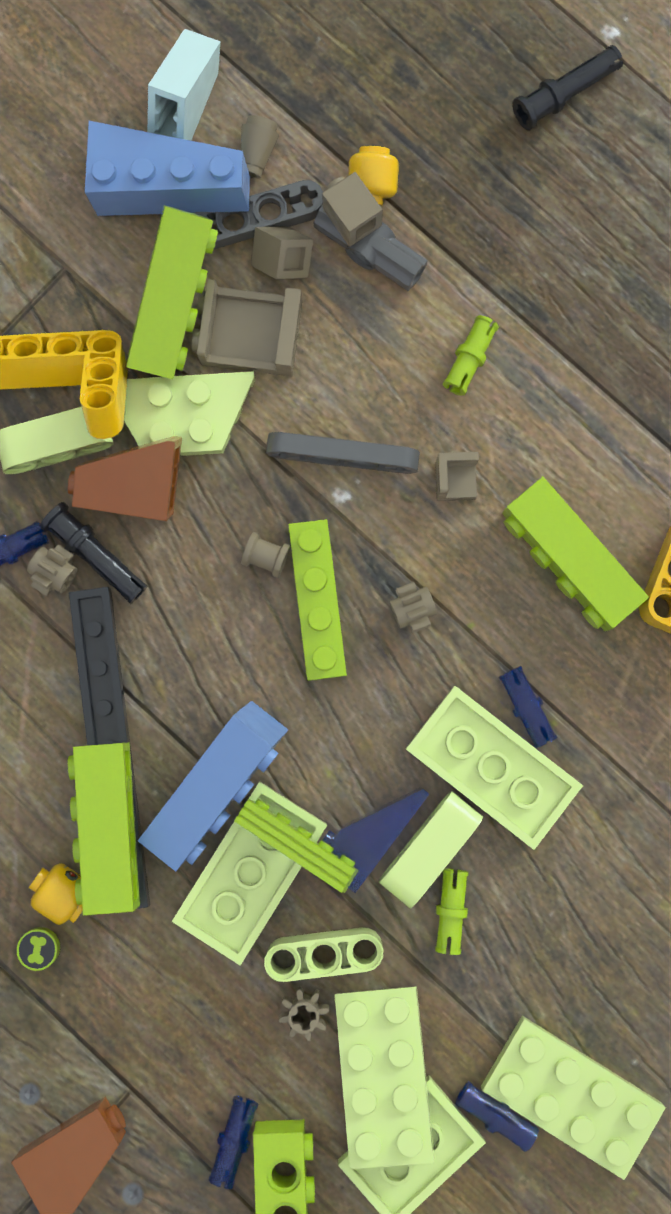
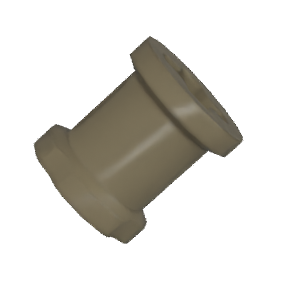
[241,531,291,578]

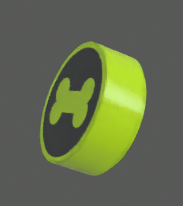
[17,927,60,971]

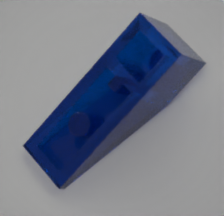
[322,787,429,893]

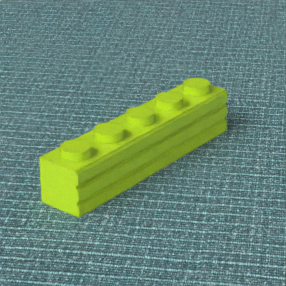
[234,798,359,893]

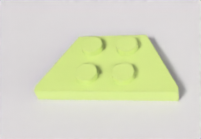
[124,371,255,456]

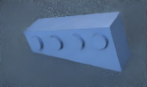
[85,121,250,216]
[138,701,288,872]

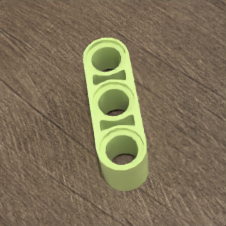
[0,407,114,474]
[378,791,483,908]
[264,927,383,982]

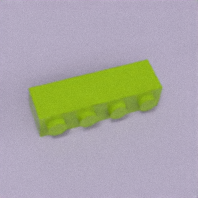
[126,205,218,380]
[502,476,649,631]
[68,742,140,916]

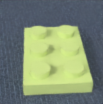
[338,1075,486,1214]

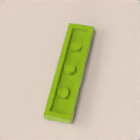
[288,519,347,681]

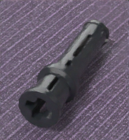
[512,45,623,131]
[39,502,148,604]

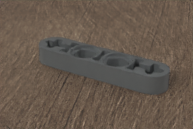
[193,180,323,250]
[266,432,420,474]

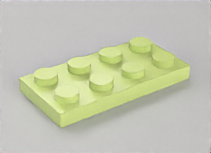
[405,686,583,850]
[172,782,327,965]
[335,986,435,1169]
[481,1016,666,1180]

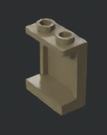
[192,279,303,377]

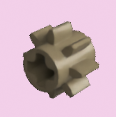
[27,545,78,596]
[389,582,437,633]
[279,986,330,1041]

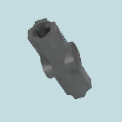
[313,205,428,291]

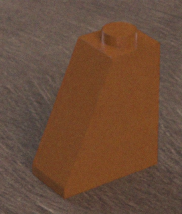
[68,436,182,521]
[11,1096,126,1214]

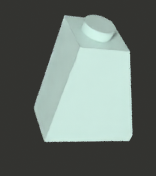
[147,29,221,141]

